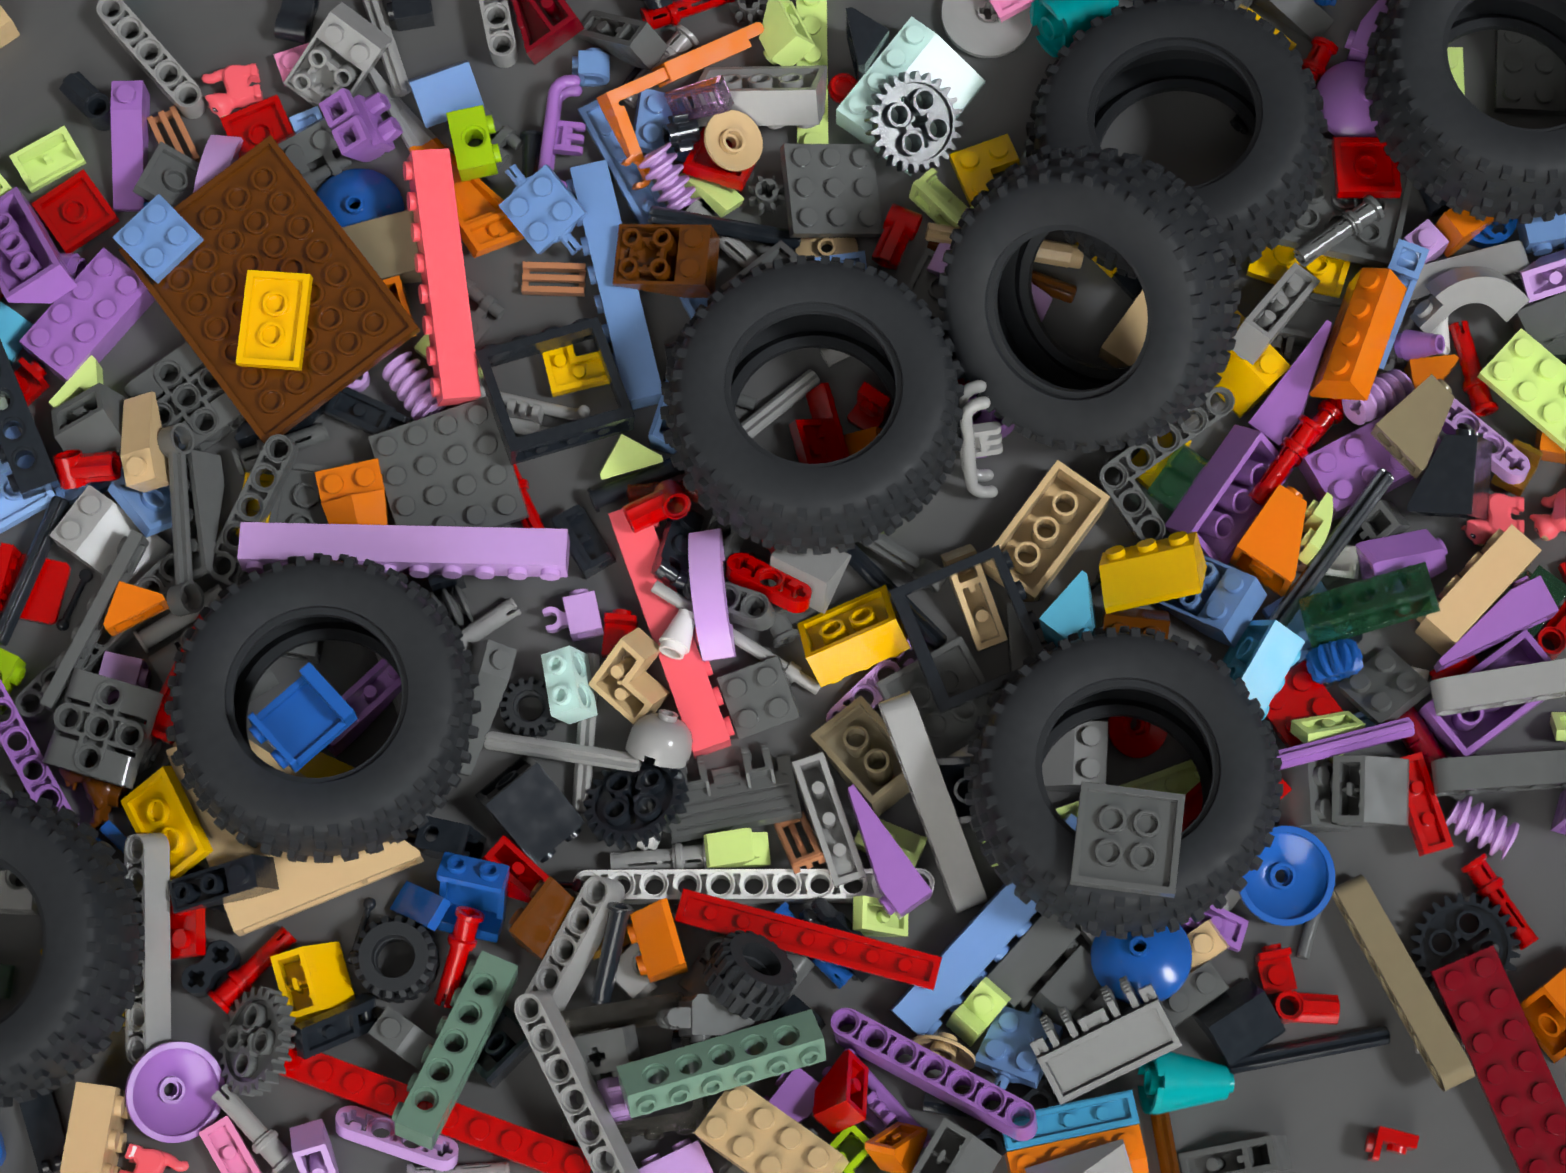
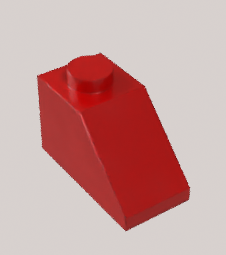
[482,835,549,903]
[812,1049,869,1134]

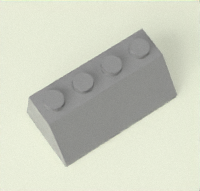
[692,65,827,129]

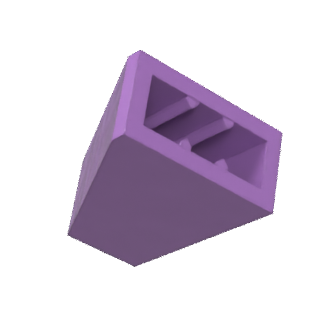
[1355,529,1448,606]

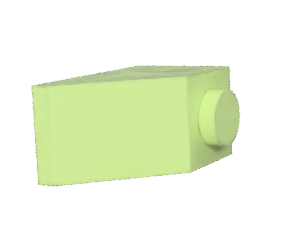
[759,0,816,66]

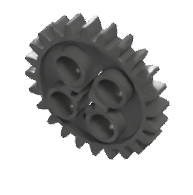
[218,986,297,1097]

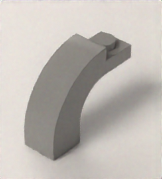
[1409,266,1530,333]

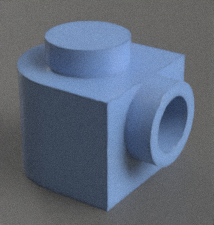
[572,48,610,87]

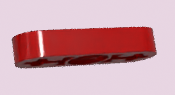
[725,552,812,613]

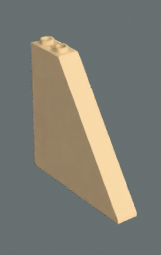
[166,740,425,937]

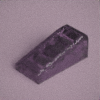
[664,75,734,120]

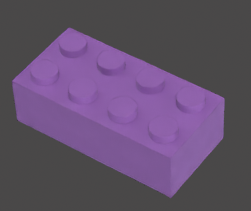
[19,247,155,383]
[1299,413,1441,521]
[1418,629,1551,757]

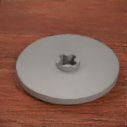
[941,0,1033,58]

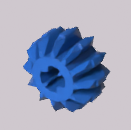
[1305,639,1364,684]

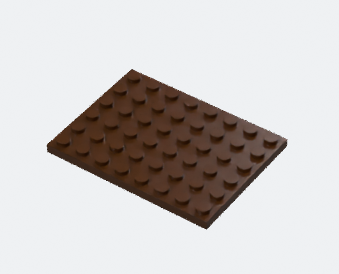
[118,135,421,444]

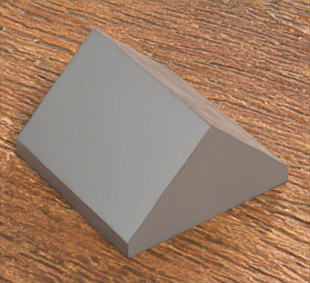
[768,546,852,614]

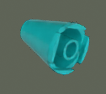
[1030,0,1119,57]
[1138,1052,1235,1115]

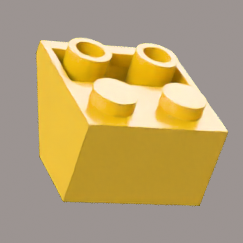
[270,941,355,1025]

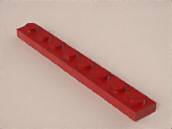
[674,888,943,991]

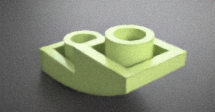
[678,173,745,218]
[1298,492,1333,565]

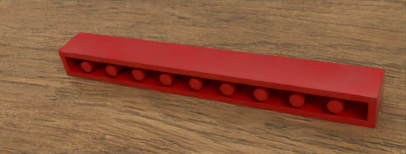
[278,1042,593,1173]

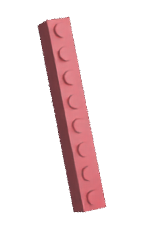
[403,148,481,406]
[608,509,735,759]

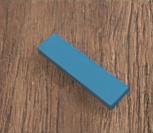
[1002,1090,1140,1152]

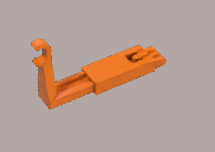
[597,22,764,190]

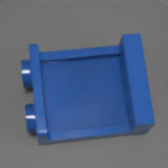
[247,662,358,773]
[436,852,510,943]

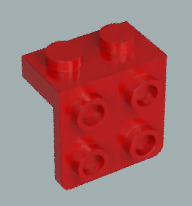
[0,542,71,625]

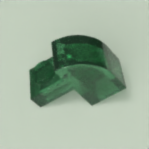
[1147,444,1210,511]

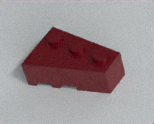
[511,0,585,65]

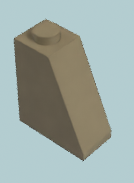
[1371,374,1455,479]

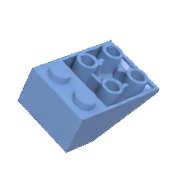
[1154,555,1267,648]

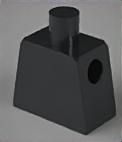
[405,816,486,860]

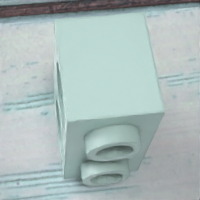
[541,645,598,724]

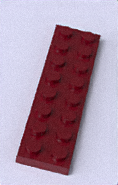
[1430,945,1566,1173]

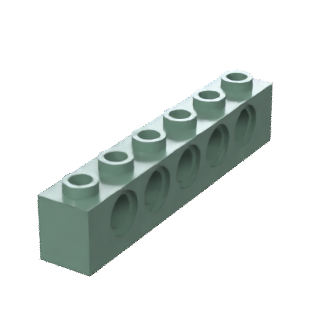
[392,951,518,1150]
[616,1009,826,1118]

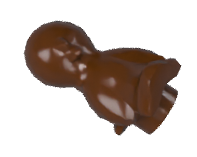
[58,756,129,831]

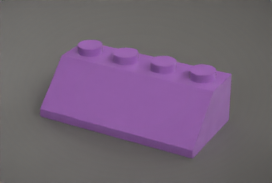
[0,186,78,304]
[1165,424,1294,565]

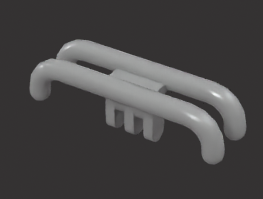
[958,380,1003,498]
[480,385,590,435]

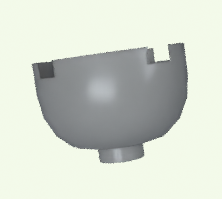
[625,709,693,769]

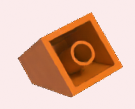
[1229,484,1307,597]
[1520,966,1566,1064]

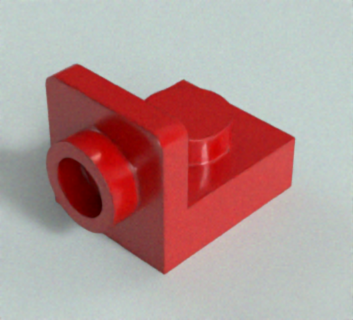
[8,357,50,407]
[847,382,891,430]
[601,609,638,658]
[1254,944,1297,996]
[1364,1126,1419,1162]

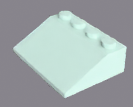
[836,16,985,176]

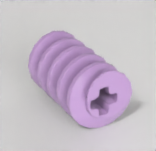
[638,142,700,210]
[382,351,446,421]
[1342,369,1415,425]
[1445,795,1519,860]

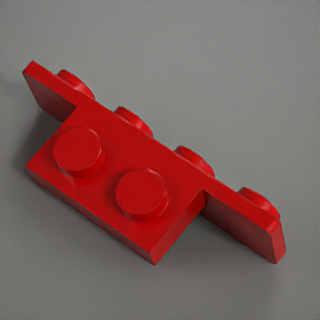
[789,383,850,464]

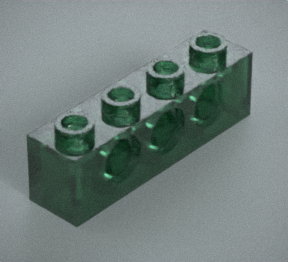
[1298,562,1440,648]

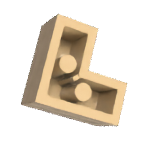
[588,627,670,724]

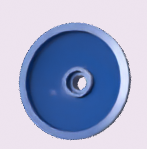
[316,168,405,227]
[1238,826,1335,926]
[1091,926,1192,1004]

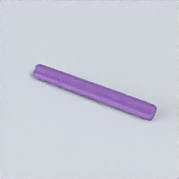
[1276,717,1415,770]

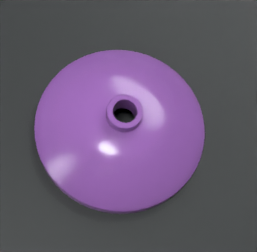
[1316,61,1378,137]
[125,1041,225,1143]

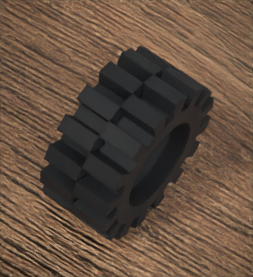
[500,677,559,738]

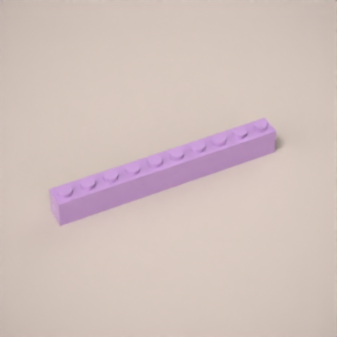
[237,522,570,581]

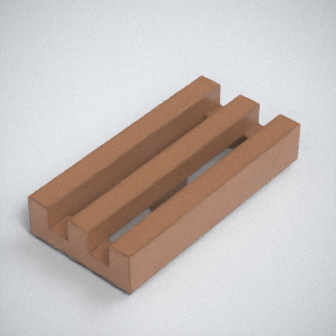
[147,105,201,163]
[521,261,587,297]
[773,811,825,874]

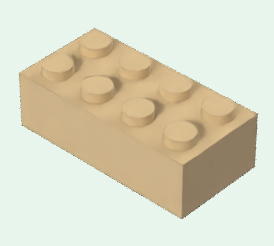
[981,460,1110,602]
[1415,524,1542,656]
[60,1082,130,1173]
[694,1085,849,1173]

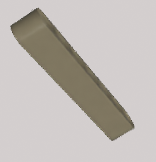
[1332,874,1475,1092]

